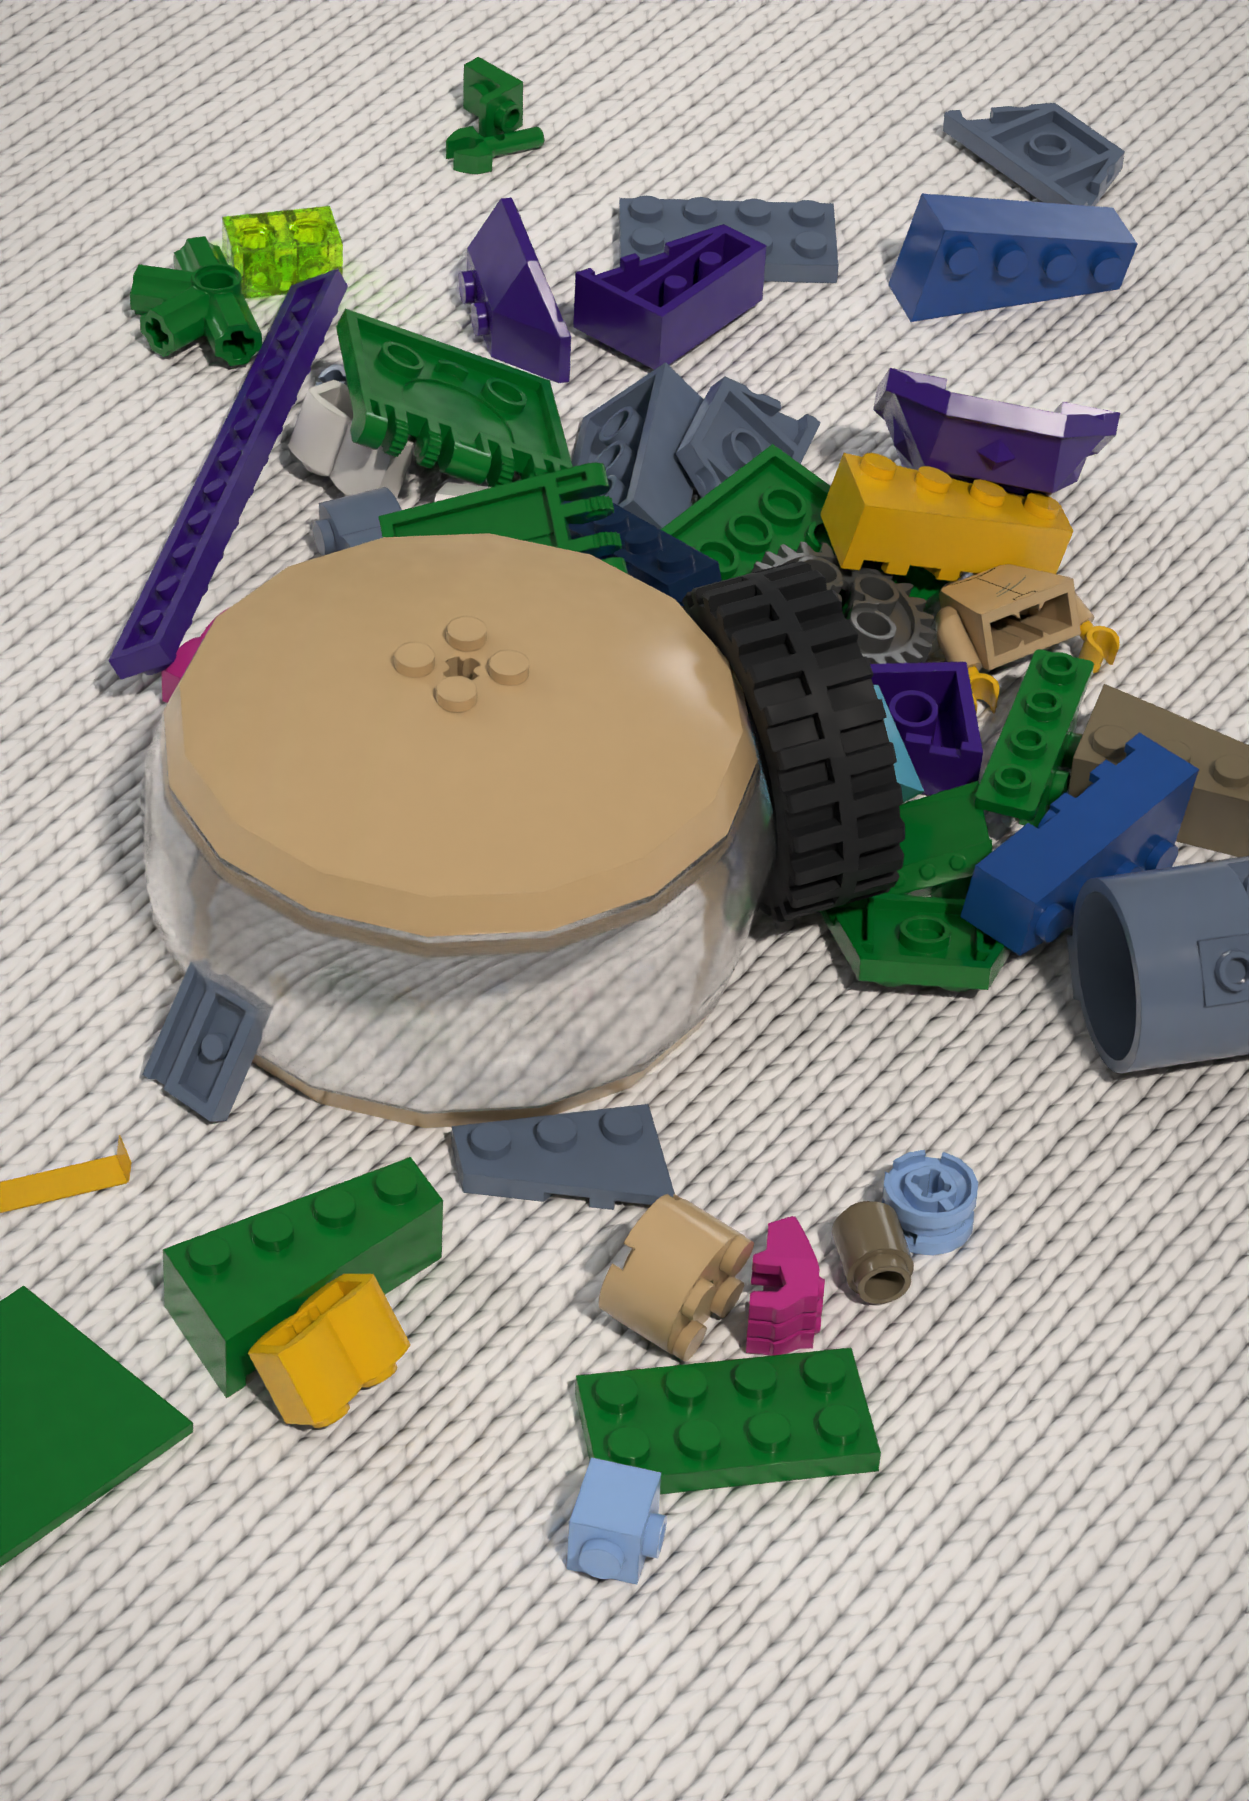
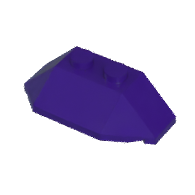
[458,197,571,383]

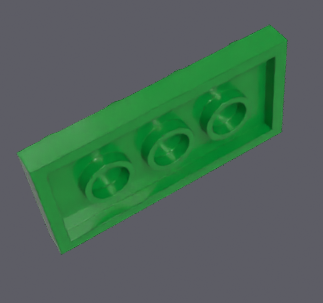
[575,1348,881,1495]

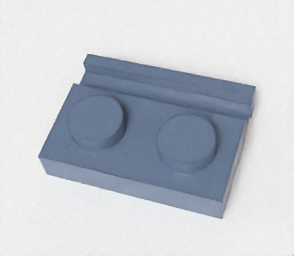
[142,957,277,1122]

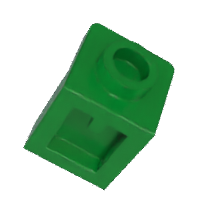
[463,57,523,137]

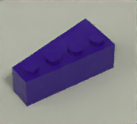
[870,662,983,795]

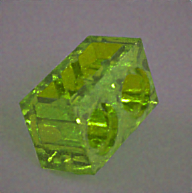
[222,206,343,299]

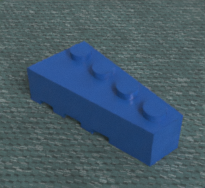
[888,193,1138,322]
[960,732,1199,956]

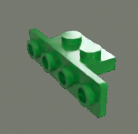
[974,649,1094,828]

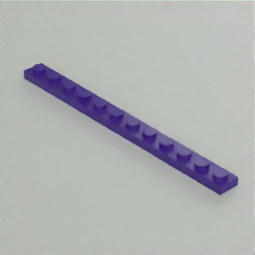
[108,268,348,680]

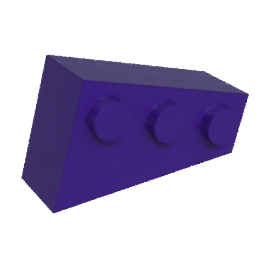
[573,224,767,370]

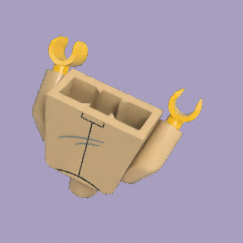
[935,564,1120,714]

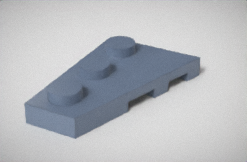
[451,1104,675,1210]

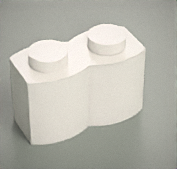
[288,380,416,499]

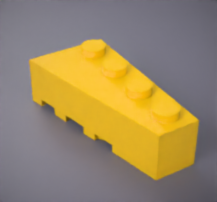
[820,452,1073,582]

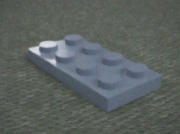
[618,196,839,283]

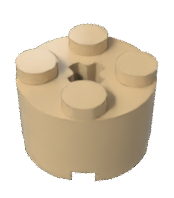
[599,1194,754,1362]

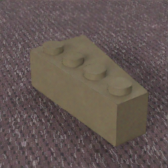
[1068,684,1249,857]

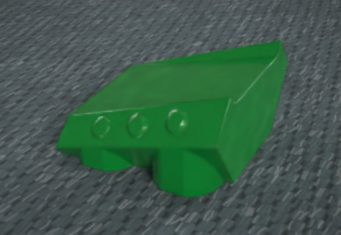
[884,781,992,899]

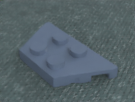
[943,103,1125,206]
[676,376,821,498]

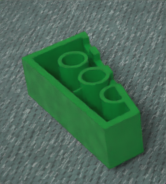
[163,1157,443,1399]

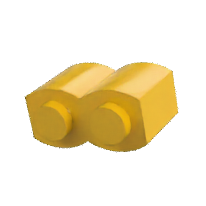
[248,1274,411,1428]

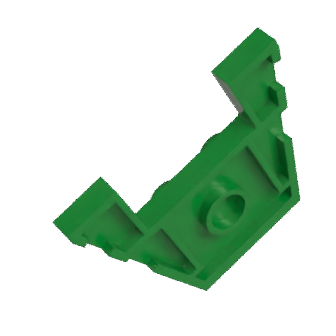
[819,894,1012,992]

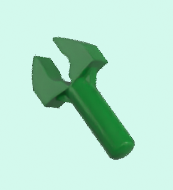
[446,126,545,175]

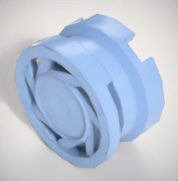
[882,1150,978,1256]

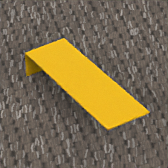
[0,1135,132,1213]

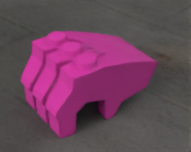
[746,1216,825,1356]

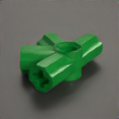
[130,236,262,366]

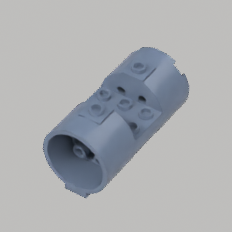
[1067,856,1249,1074]

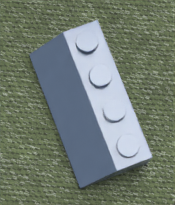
[572,362,704,529]

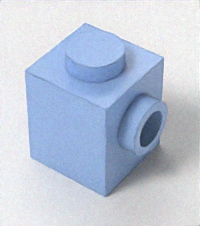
[567,1457,667,1585]

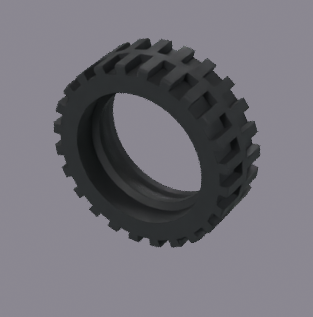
[681,561,905,922]

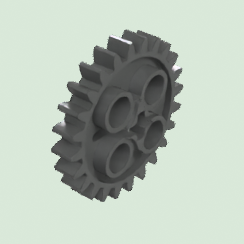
[751,542,936,664]

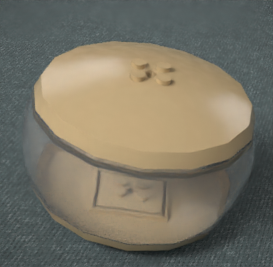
[140,533,776,1128]

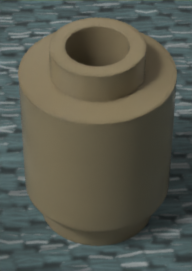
[832,1201,914,1304]

